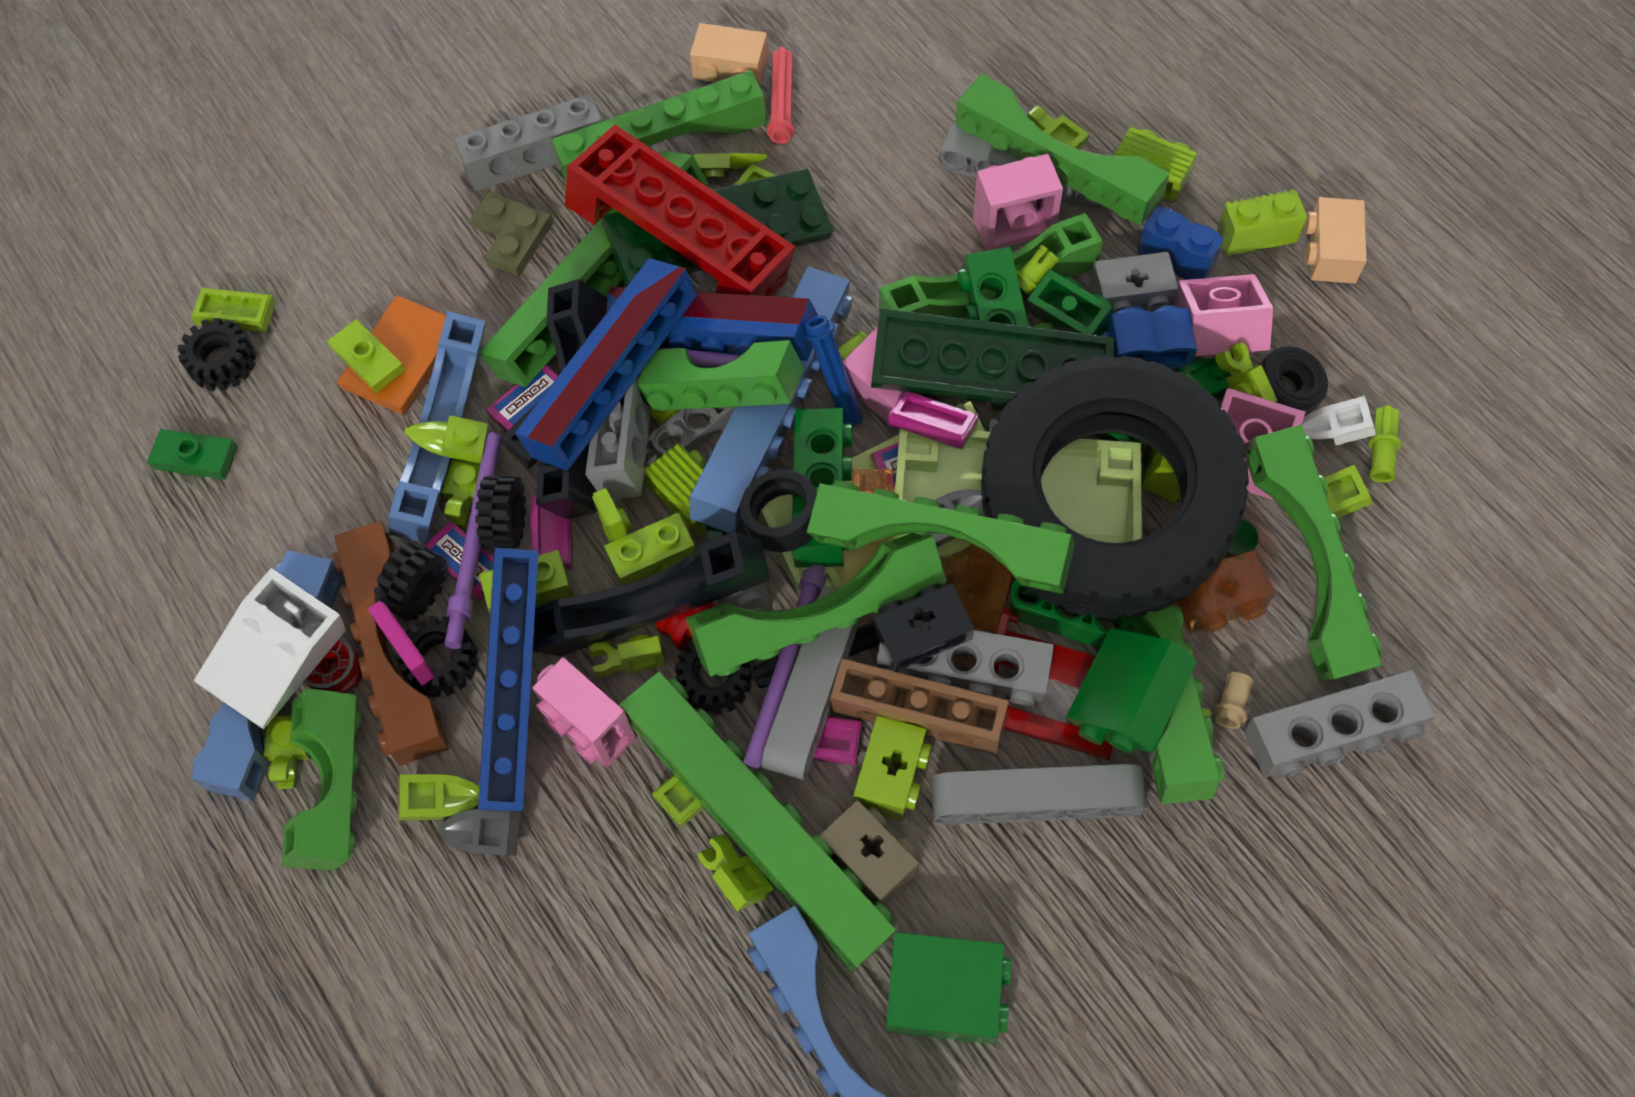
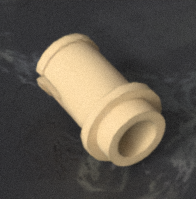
[1213,672,1254,729]

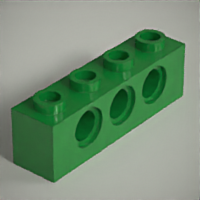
[957,247,1029,411]
[792,408,853,568]

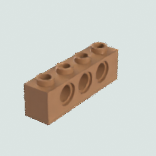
[830,658,1009,755]

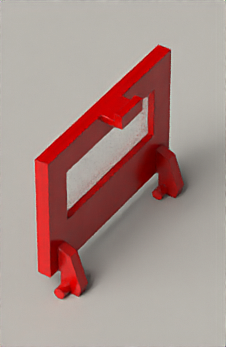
[988,607,1113,760]

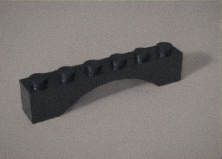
[536,279,608,519]
[533,531,770,657]

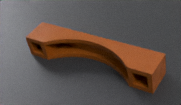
[332,521,449,766]

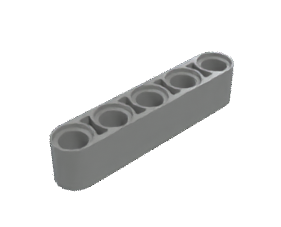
[937,124,1104,209]
[762,586,862,780]
[931,764,1147,825]

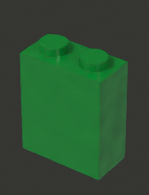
[1066,628,1197,754]
[886,932,1011,1044]

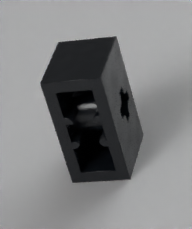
[873,583,974,672]

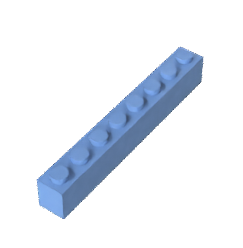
[690,266,853,533]

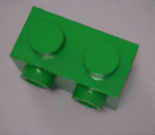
[1027,269,1114,336]

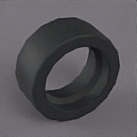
[740,469,817,553]

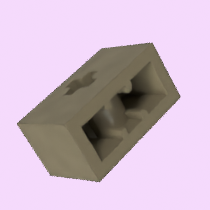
[819,800,919,905]

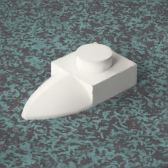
[1302,396,1376,445]

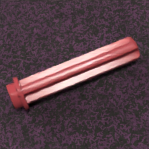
[766,47,795,144]

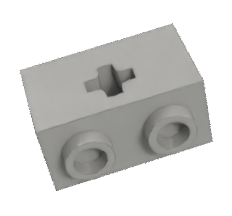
[1090,252,1179,313]

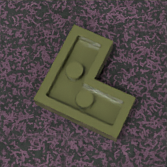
[471,192,553,277]

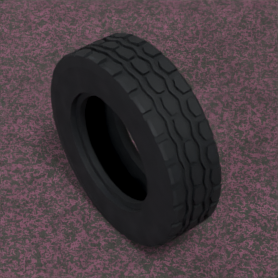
[981,356,1249,619]

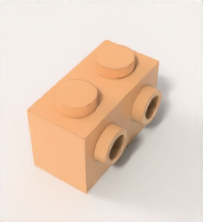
[690,23,769,87]
[1304,197,1366,284]

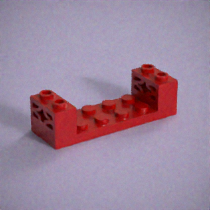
[565,124,795,296]

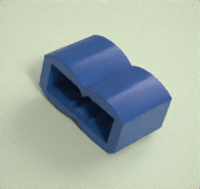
[1138,207,1224,280]
[1107,305,1197,368]

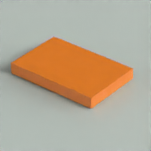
[337,295,446,415]

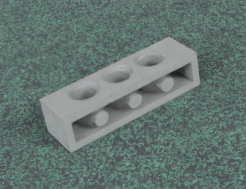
[455,94,602,192]
[585,368,651,500]
[876,620,1054,706]
[1244,670,1436,779]

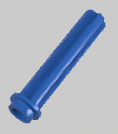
[803,315,863,428]

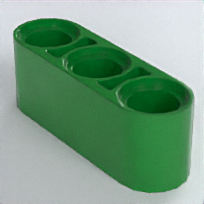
[1007,579,1129,649]

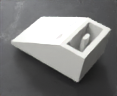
[194,568,346,730]

